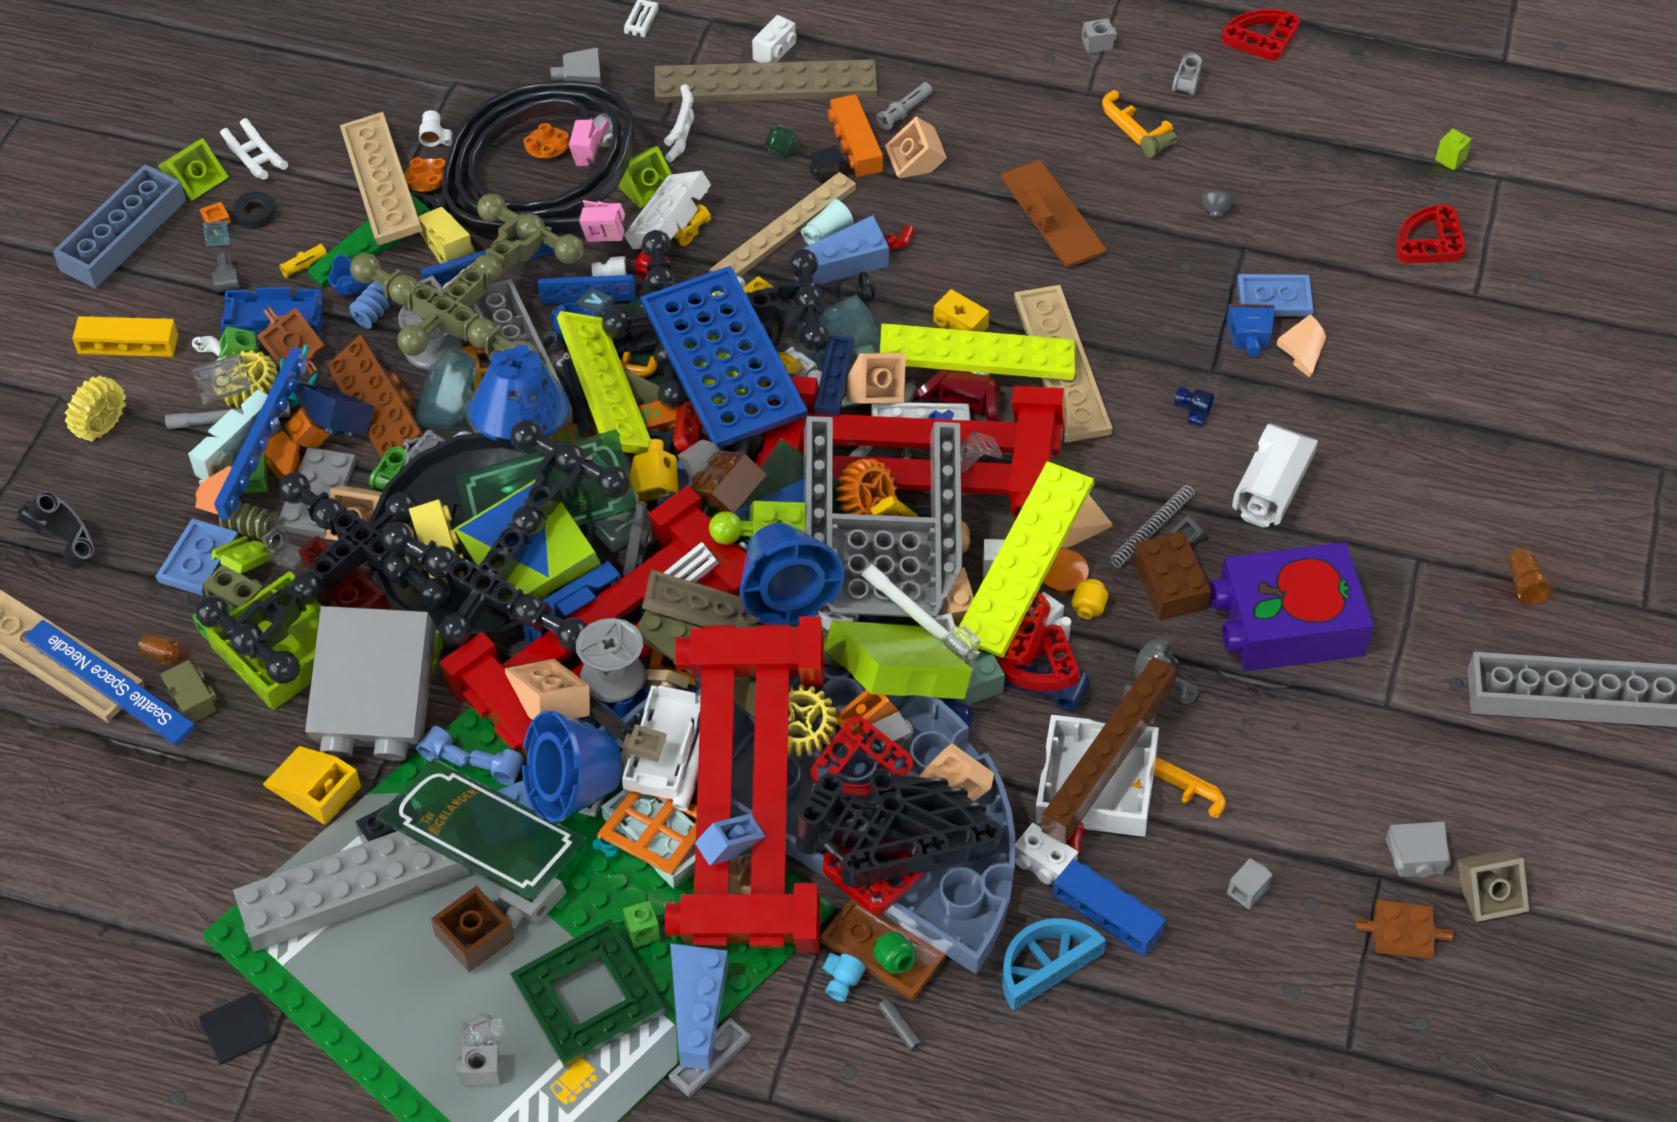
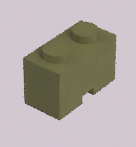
[160,660,217,723]

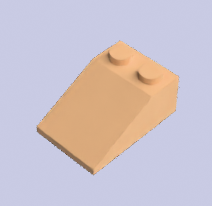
[1060,495,1113,549]
[505,659,590,721]

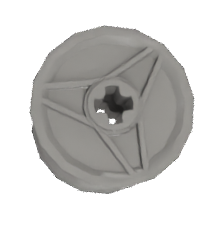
[398,305,463,370]
[576,618,646,703]

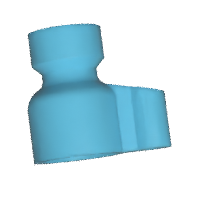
[822,953,866,1002]

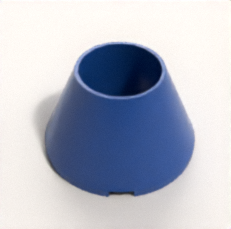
[740,523,844,626]
[522,711,622,823]

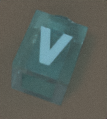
[576,288,615,318]

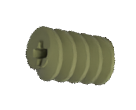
[219,501,278,541]

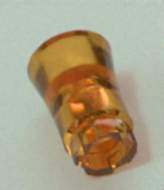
[1508,547,1553,606]

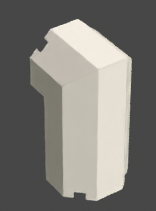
[1232,423,1318,528]

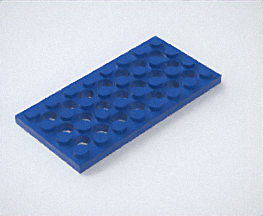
[640,266,808,448]

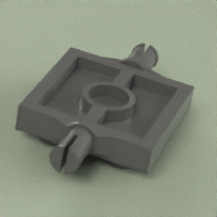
[623,501,651,577]

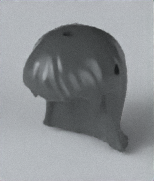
[1134,638,1199,705]

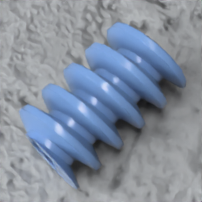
[349,281,395,329]

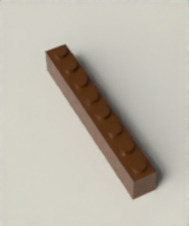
[1041,657,1177,844]

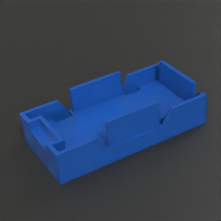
[220,287,324,338]
[523,561,621,646]

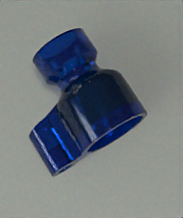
[1174,387,1214,427]

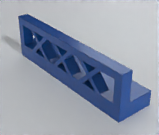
[538,275,636,305]

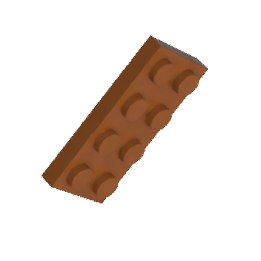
[820,898,945,1001]

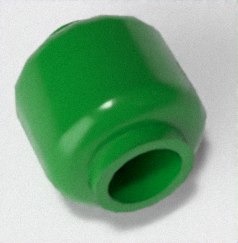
[873,931,916,974]

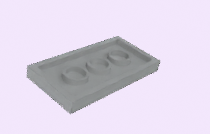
[276,447,356,539]

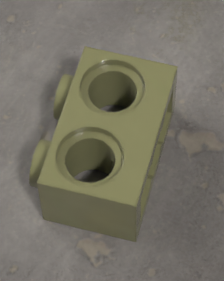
[202,565,264,609]

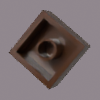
[431,885,514,972]

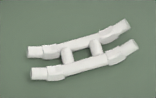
[664,84,694,162]
[220,118,288,180]

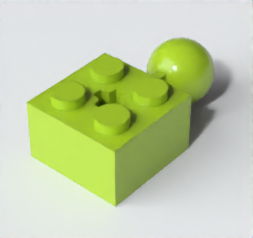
[709,501,805,545]

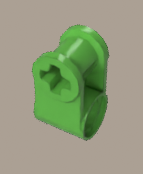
[369,447,406,490]

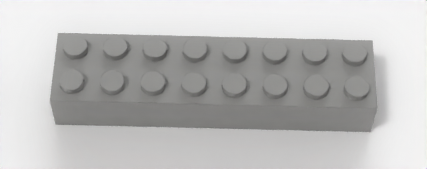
[470,279,573,427]
[1468,652,1677,727]
[233,814,469,952]

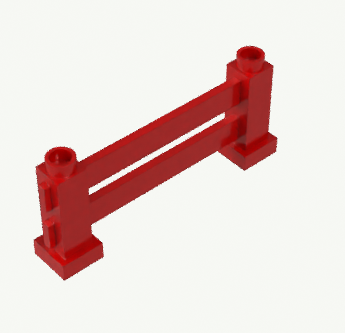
[756,376,1067,519]
[440,485,746,759]
[665,617,824,954]

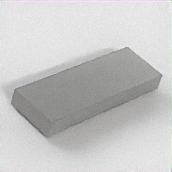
[669,1018,751,1098]

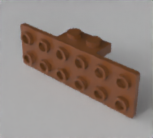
[1001,160,1106,268]
[327,335,422,459]

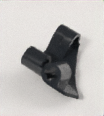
[16,491,94,567]

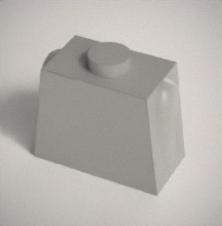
[1386,822,1451,878]

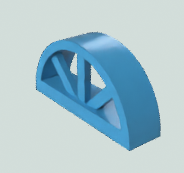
[1002,918,1106,1011]

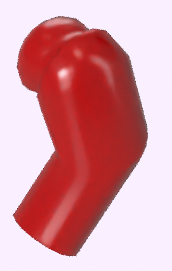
[885,225,915,250]

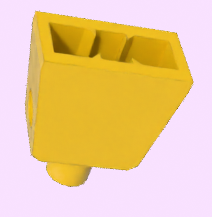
[630,439,678,502]

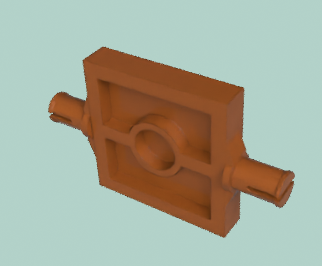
[257,306,326,376]
[1355,900,1453,959]

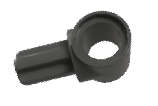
[212,252,240,293]
[535,328,568,363]

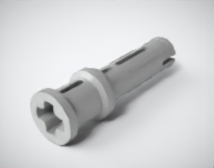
[876,82,933,130]

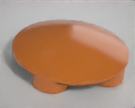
[524,123,570,158]
[404,157,445,192]
[1043,549,1089,595]

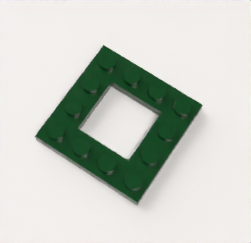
[510,919,666,1069]

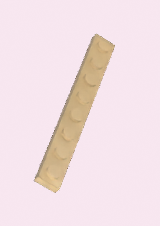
[709,172,856,277]

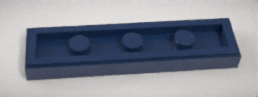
[814,336,855,417]

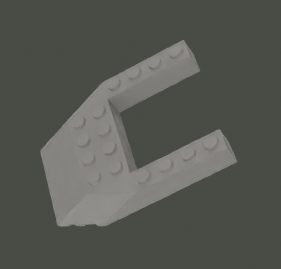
[803,416,962,618]

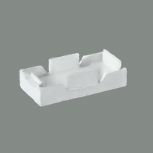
[624,171,711,249]
[622,685,701,800]

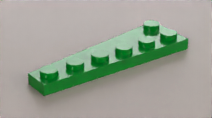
[307,193,431,289]

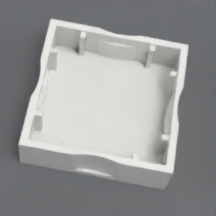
[1036,715,1159,837]

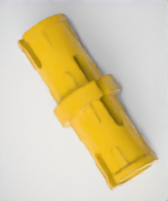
[279,244,327,278]

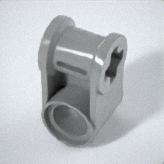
[1172,53,1202,96]

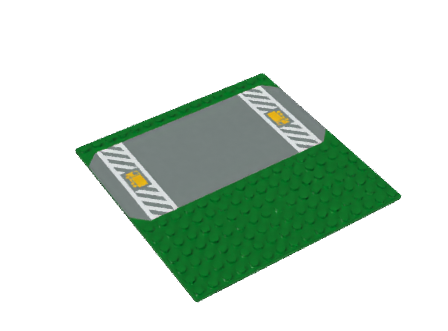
[203,707,834,1122]

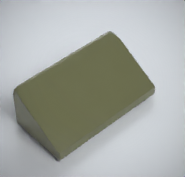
[623,369,659,406]

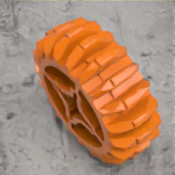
[836,459,898,515]

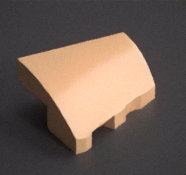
[1277,315,1326,377]

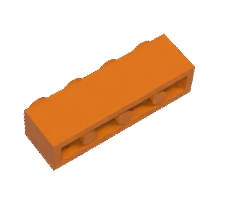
[827,94,883,177]

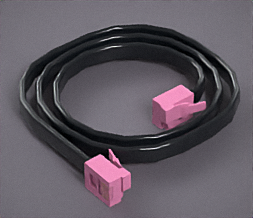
[441,81,635,242]

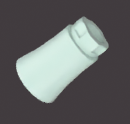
[801,199,854,246]

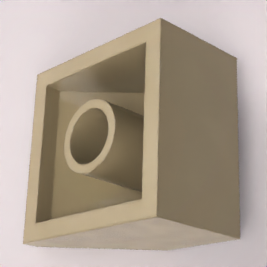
[1458,850,1529,922]

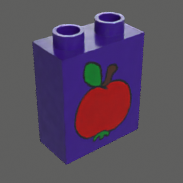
[1210,542,1374,672]

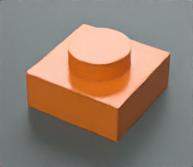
[199,202,231,231]

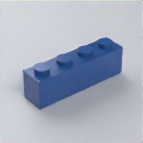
[1052,859,1166,957]

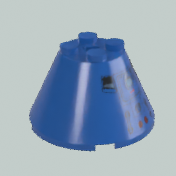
[469,345,570,443]

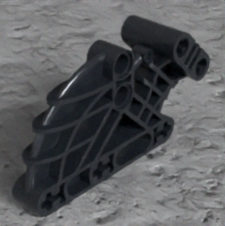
[795,769,1003,888]

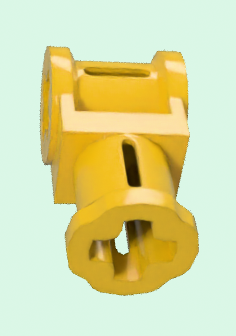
[673,204,711,246]

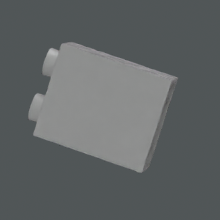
[305,606,436,761]

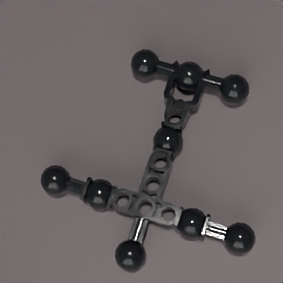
[601,230,830,409]
[381,419,630,652]
[196,472,452,684]

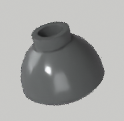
[1202,191,1234,219]

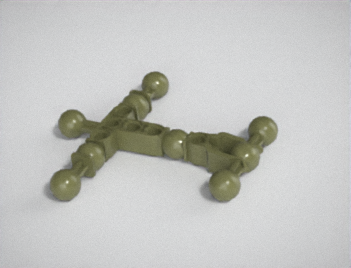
[350,193,584,356]

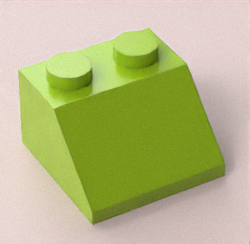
[158,138,228,201]
[619,146,672,208]

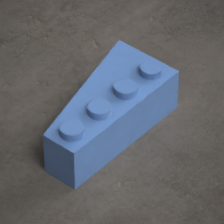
[794,215,889,285]
[671,944,728,1070]

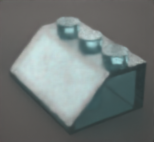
[795,295,880,372]
[414,346,478,428]

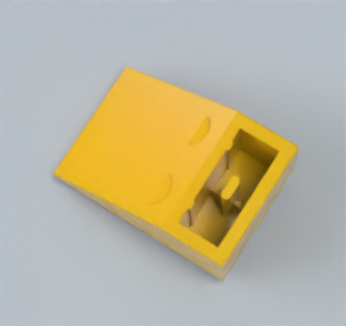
[263,746,361,826]

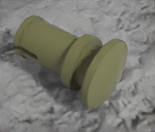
[1141,131,1177,158]

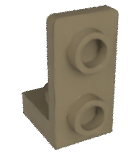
[621,724,667,773]

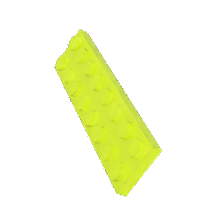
[557,311,651,454]
[880,324,1075,380]
[955,461,1095,658]

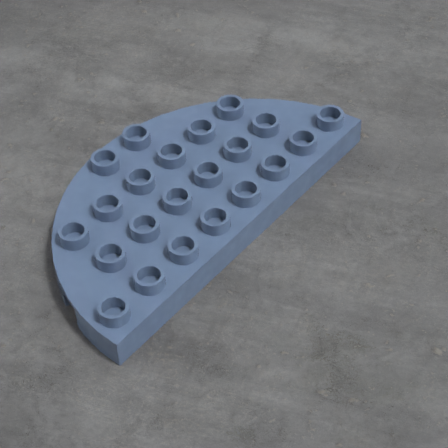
[615,667,1015,975]

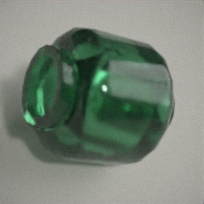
[765,125,800,159]

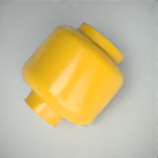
[1071,579,1108,619]

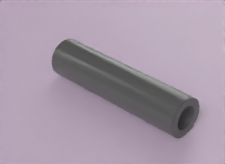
[878,998,922,1052]

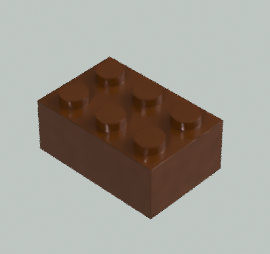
[690,450,767,513]
[1133,531,1211,621]

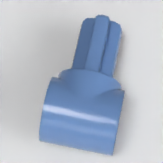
[416,726,470,767]
[469,749,525,786]

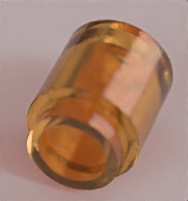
[138,632,180,665]

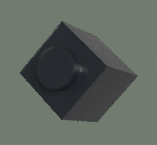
[809,145,846,184]

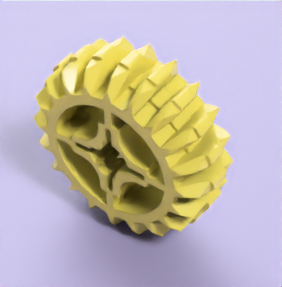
[212,350,278,409]
[65,375,126,442]
[788,684,838,758]

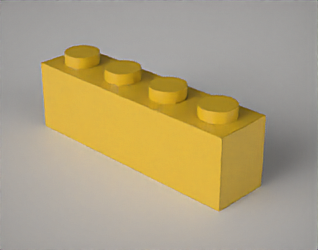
[72,316,178,357]

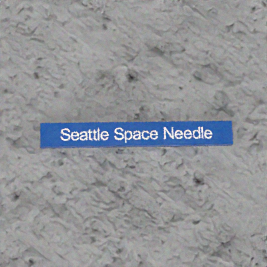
[24,620,196,747]

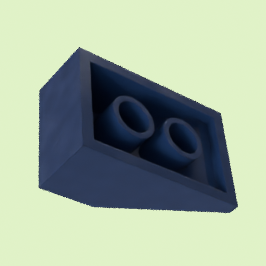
[294,382,374,437]

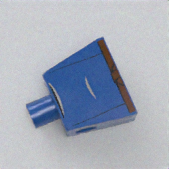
[1226,304,1275,357]

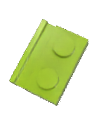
[211,536,274,574]

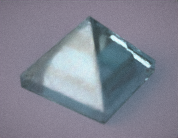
[203,221,230,247]

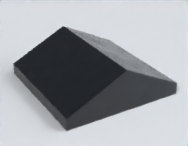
[199,992,274,1065]

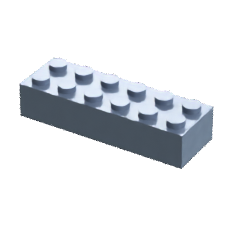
[53,164,186,289]

